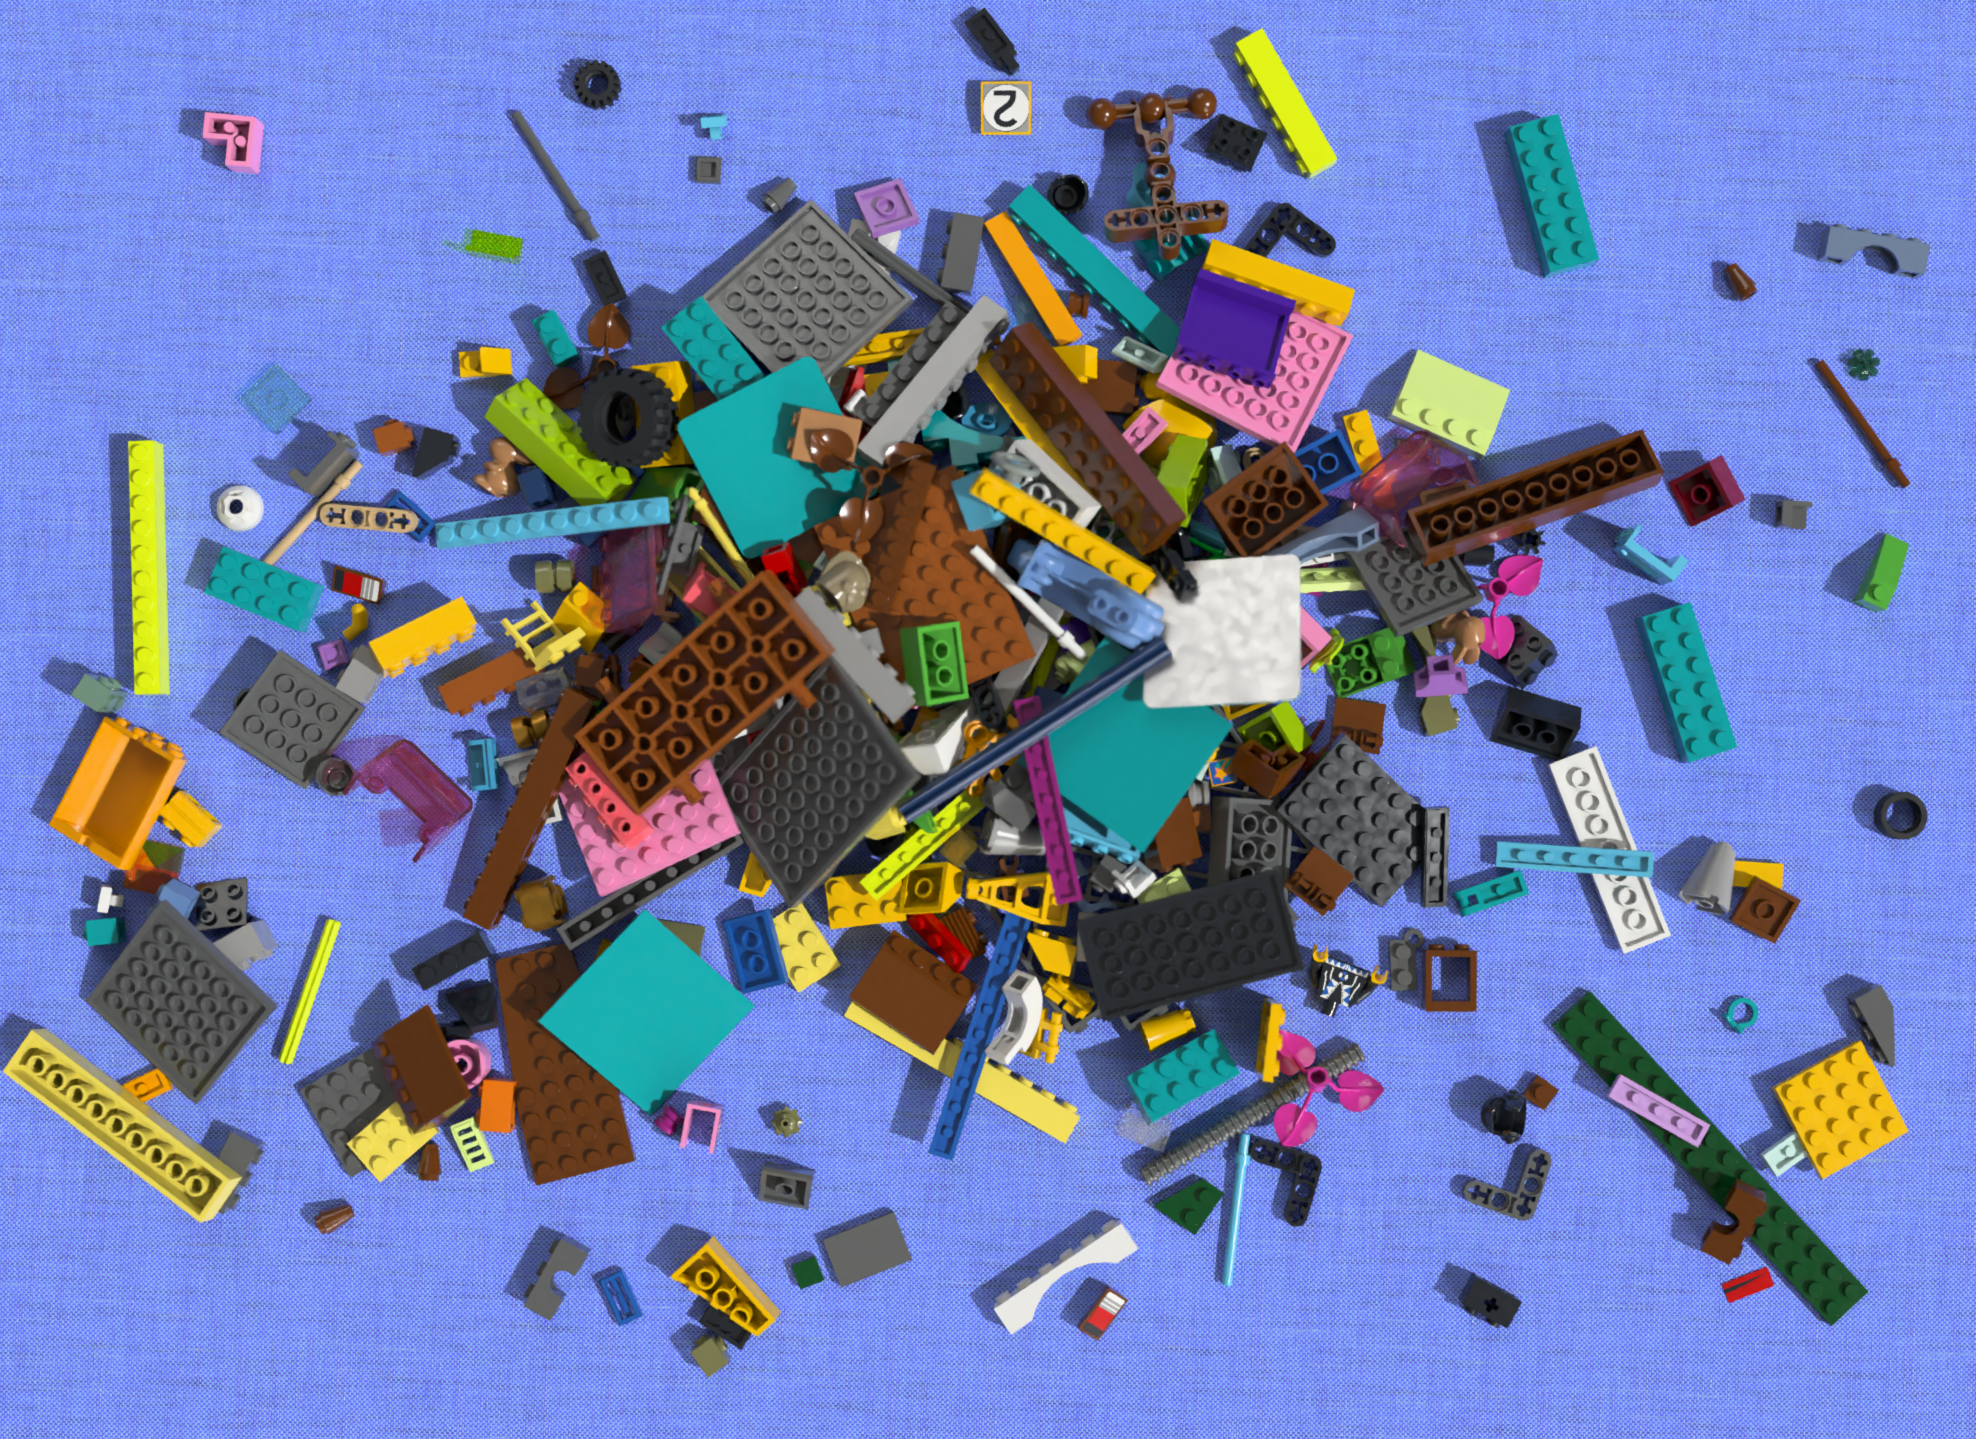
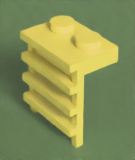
[501,601,586,672]

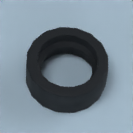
[1874,792,1927,839]

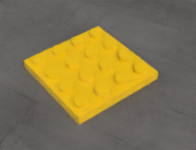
[1771,1040,1909,1179]

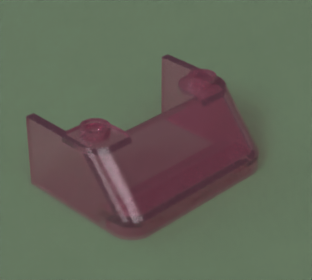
[1349,430,1480,548]
[342,739,473,863]

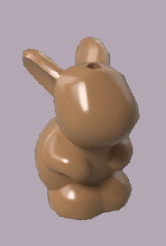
[472,436,539,498]
[1430,610,1486,665]

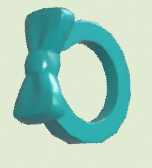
[1721,997,1759,1034]

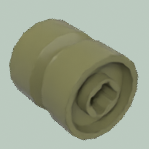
[535,559,576,593]

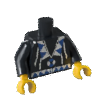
[1307,944,1388,1018]

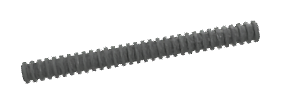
[1138,1041,1365,1186]

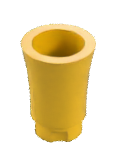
[1140,1008,1196,1053]

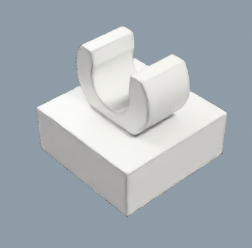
[97,884,124,913]

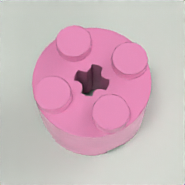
[447,1037,491,1089]

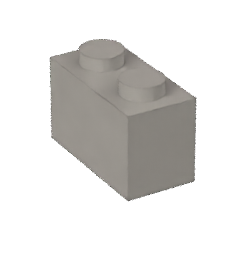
[336,644,383,704]

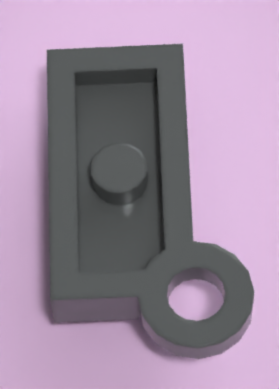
[1388,929,1424,991]

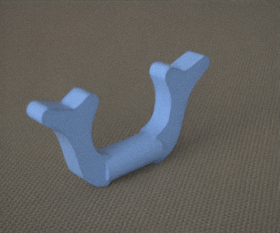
[1074,858,1117,913]

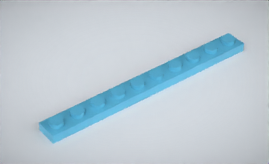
[435,497,670,549]

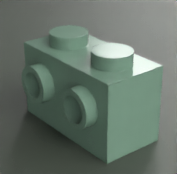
[71,673,128,713]

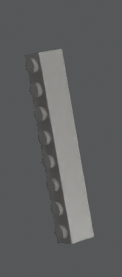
[857,295,1009,470]

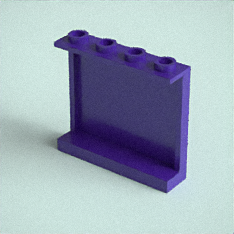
[1172,268,1296,389]

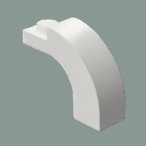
[985,969,1042,1065]

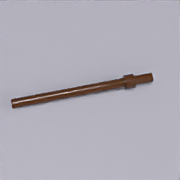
[1815,359,1911,489]

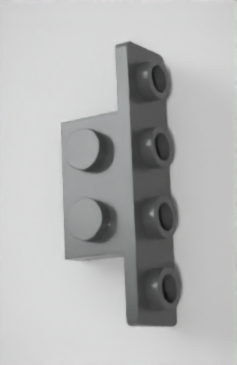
[651,494,705,596]

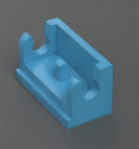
[467,738,501,792]

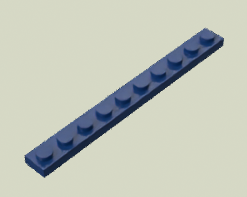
[928,911,1031,1161]

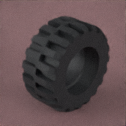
[577,369,679,467]

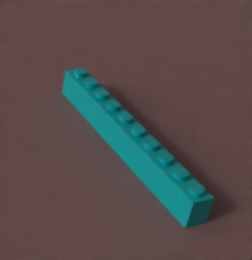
[1008,184,1180,361]

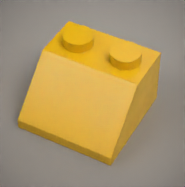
[552,582,623,653]
[898,862,964,915]

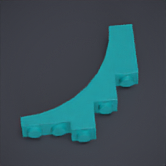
[887,358,1026,476]

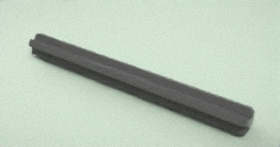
[851,228,971,314]

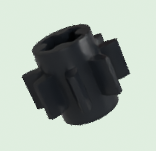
[1513,528,1546,556]

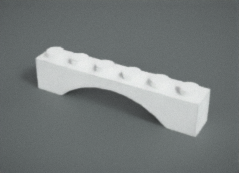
[994,1219,1138,1334]

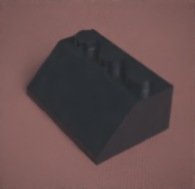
[1490,686,1582,761]

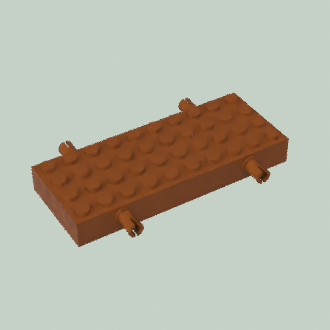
[574,570,836,816]

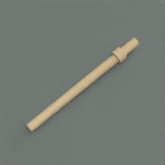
[263,460,363,565]

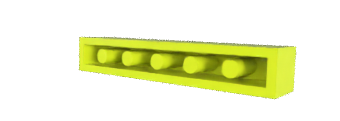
[1233,28,1337,179]

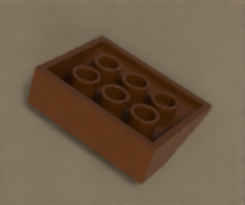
[1202,441,1329,558]
[848,930,978,1055]
[372,1005,472,1134]

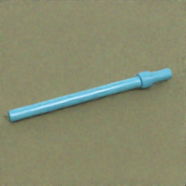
[1222,1133,1250,1286]

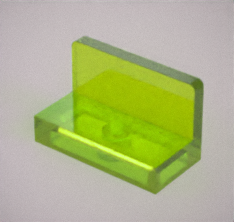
[465,229,524,265]

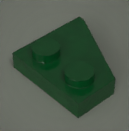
[1154,1177,1224,1235]

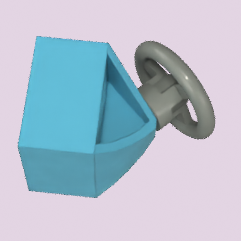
[951,452,1041,531]

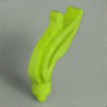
[1309,628,1344,674]

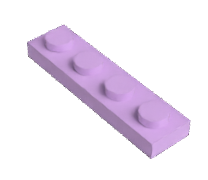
[1606,1073,1710,1147]

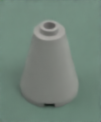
[979,811,1045,855]
[1678,841,1736,915]

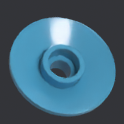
[962,402,1012,437]

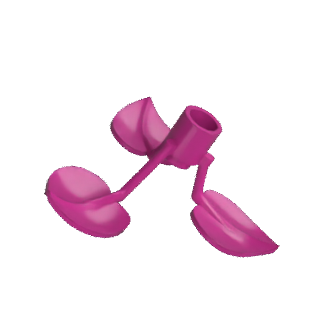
[1477,555,1543,659]
[1273,1030,1384,1147]

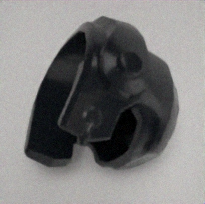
[1480,1089,1526,1144]

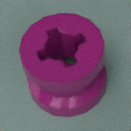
[654,1104,685,1136]

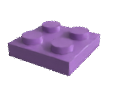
[853,178,919,239]

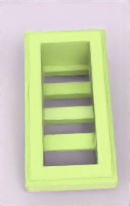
[449,1115,495,1172]

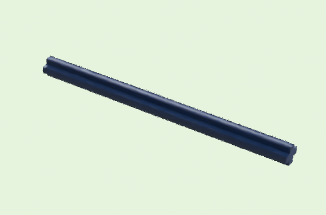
[897,636,1173,823]

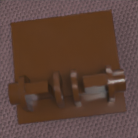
[1329,697,1386,754]
[1284,846,1355,917]

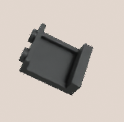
[287,430,360,498]

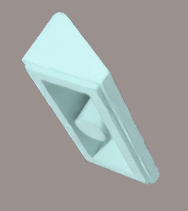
[1112,336,1168,374]

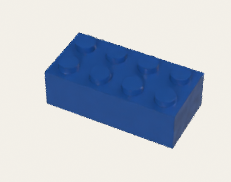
[1294,429,1363,496]

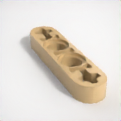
[320,503,418,533]

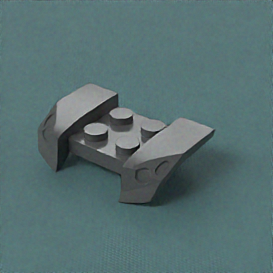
[979,750,1038,832]

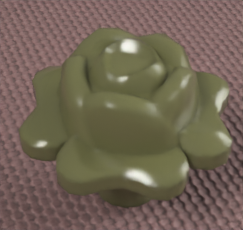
[771,1106,802,1138]

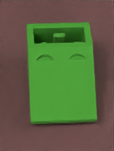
[629,467,704,525]
[1327,627,1416,698]

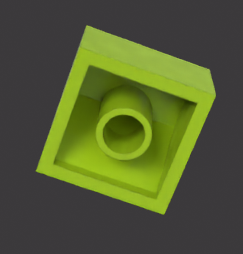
[1237,701,1313,753]

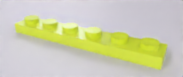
[860,785,986,901]

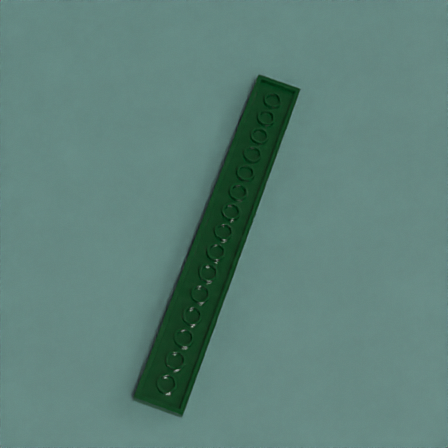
[1552,991,1869,1326]

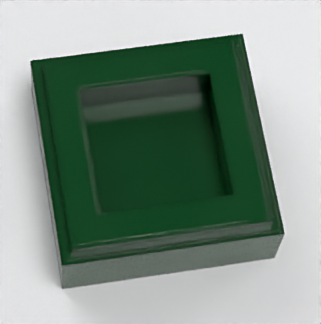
[792,1255,825,1290]

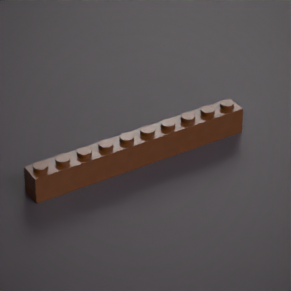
[463,687,601,930]

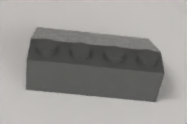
[1207,796,1292,904]

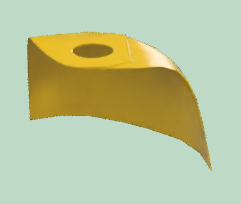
[1122,395,1217,468]

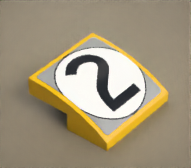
[981,81,1031,135]

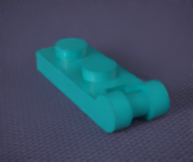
[1453,870,1529,917]

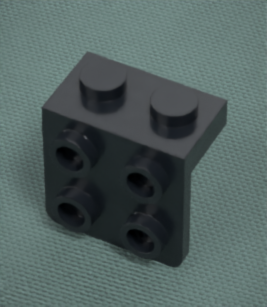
[1486,615,1558,690]

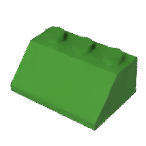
[899,621,969,706]

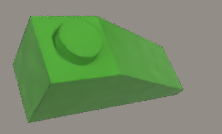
[1853,533,1909,613]

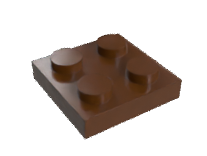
[1729,875,1801,944]

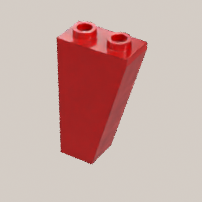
[761,542,809,599]

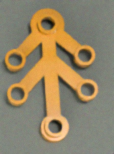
[955,720,1019,797]

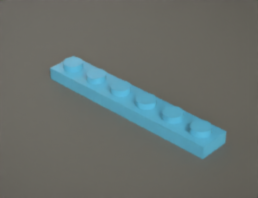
[1496,841,1654,878]

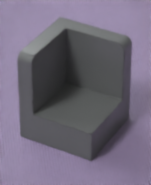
[1774,500,1813,530]

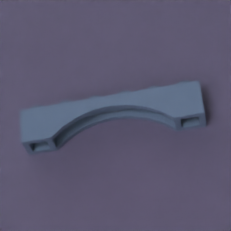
[1263,506,1379,565]

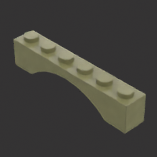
[1409,624,1460,737]

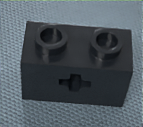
[1458,1272,1522,1329]

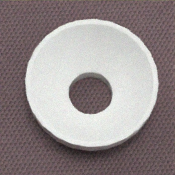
[217,486,264,532]

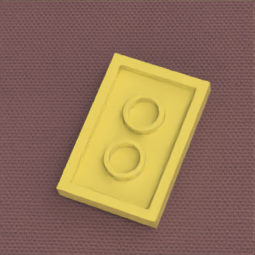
[773,902,841,993]
[347,1101,440,1182]

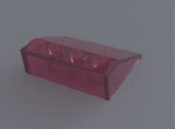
[599,525,657,635]

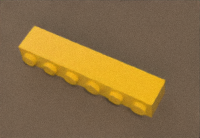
[1201,239,1355,327]

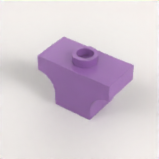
[1413,655,1468,697]

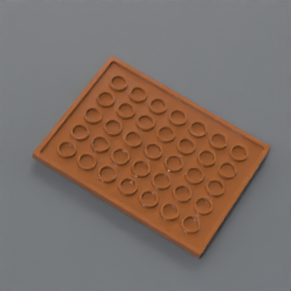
[814,465,1036,709]

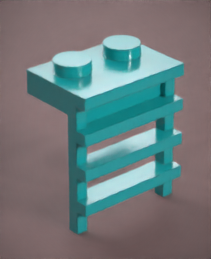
[1133,217,1210,281]

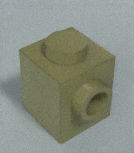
[690,1333,731,1378]

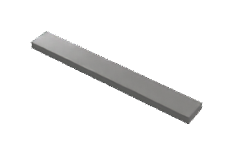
[943,597,1065,789]

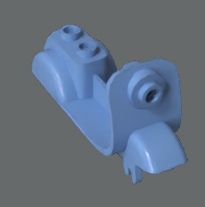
[1007,539,1164,651]

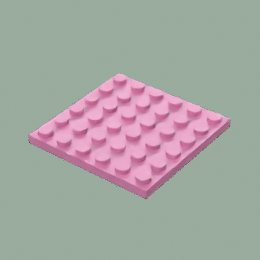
[1156,310,1353,453]
[559,745,741,897]

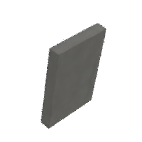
[823,1211,912,1288]

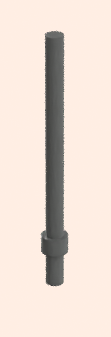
[511,110,600,241]

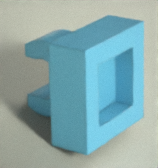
[700,114,728,140]

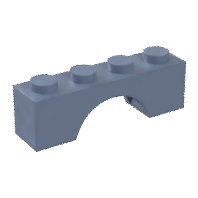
[1817,224,1930,279]

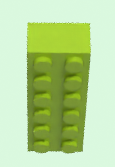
[484,378,637,506]

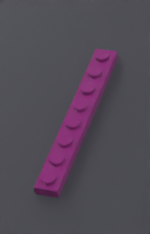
[1014,696,1083,905]

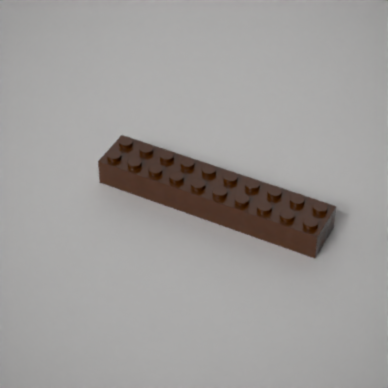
[988,321,1188,556]
[1403,429,1664,567]

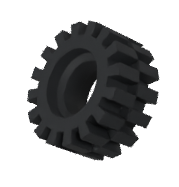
[573,60,622,110]

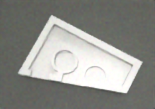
[496,748,565,825]

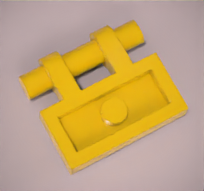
[1018,1007,1063,1063]

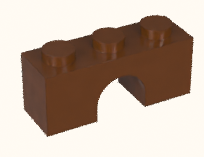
[1701,1178,1768,1265]

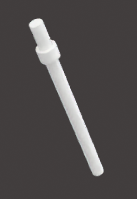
[970,545,1087,661]

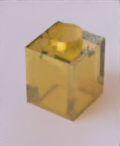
[939,828,979,869]

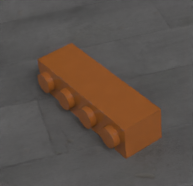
[438,642,547,717]

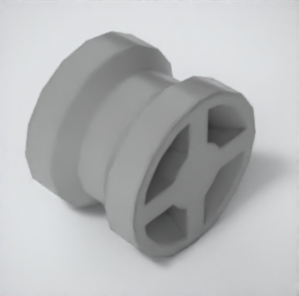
[1188,781,1210,807]

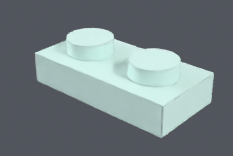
[1759,1130,1807,1177]

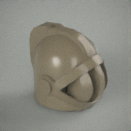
[815,551,871,613]

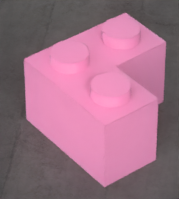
[202,112,264,174]

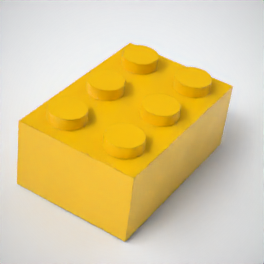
[825,873,907,929]

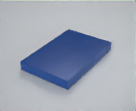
[723,908,790,994]

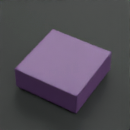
[317,639,351,671]

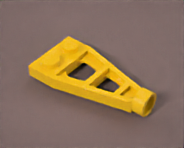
[966,872,1069,927]

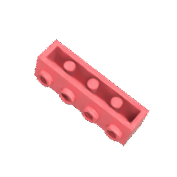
[565,751,655,850]

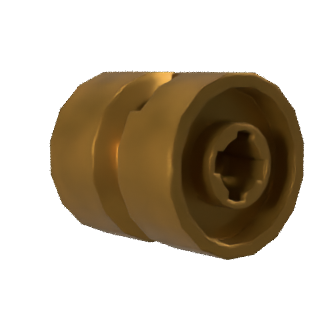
[510,709,550,750]

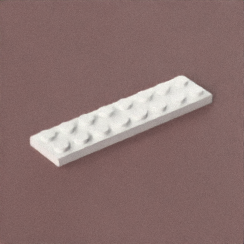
[1547,746,1671,954]

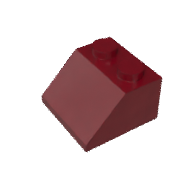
[1668,455,1745,527]

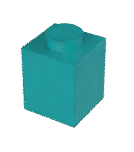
[83,917,127,946]

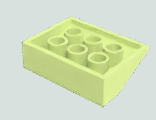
[1387,350,1510,459]

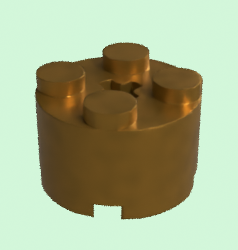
[514,875,568,932]

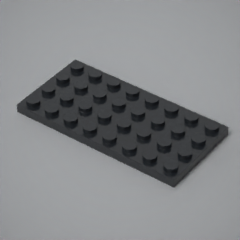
[1076,868,1304,1021]

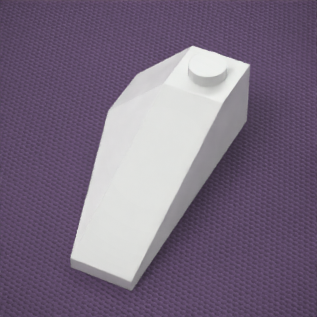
[898,696,982,776]

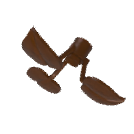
[542,303,634,409]
[810,429,933,544]

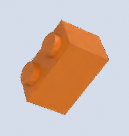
[476,1077,517,1133]

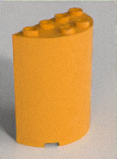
[49,716,188,870]

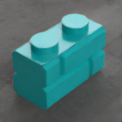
[531,309,582,369]

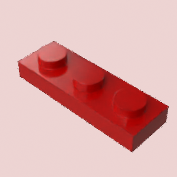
[906,913,972,974]

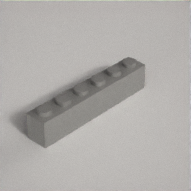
[795,587,916,723]

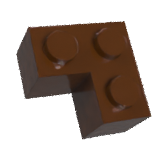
[1228,739,1306,799]

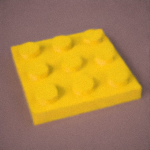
[1255,997,1285,1082]

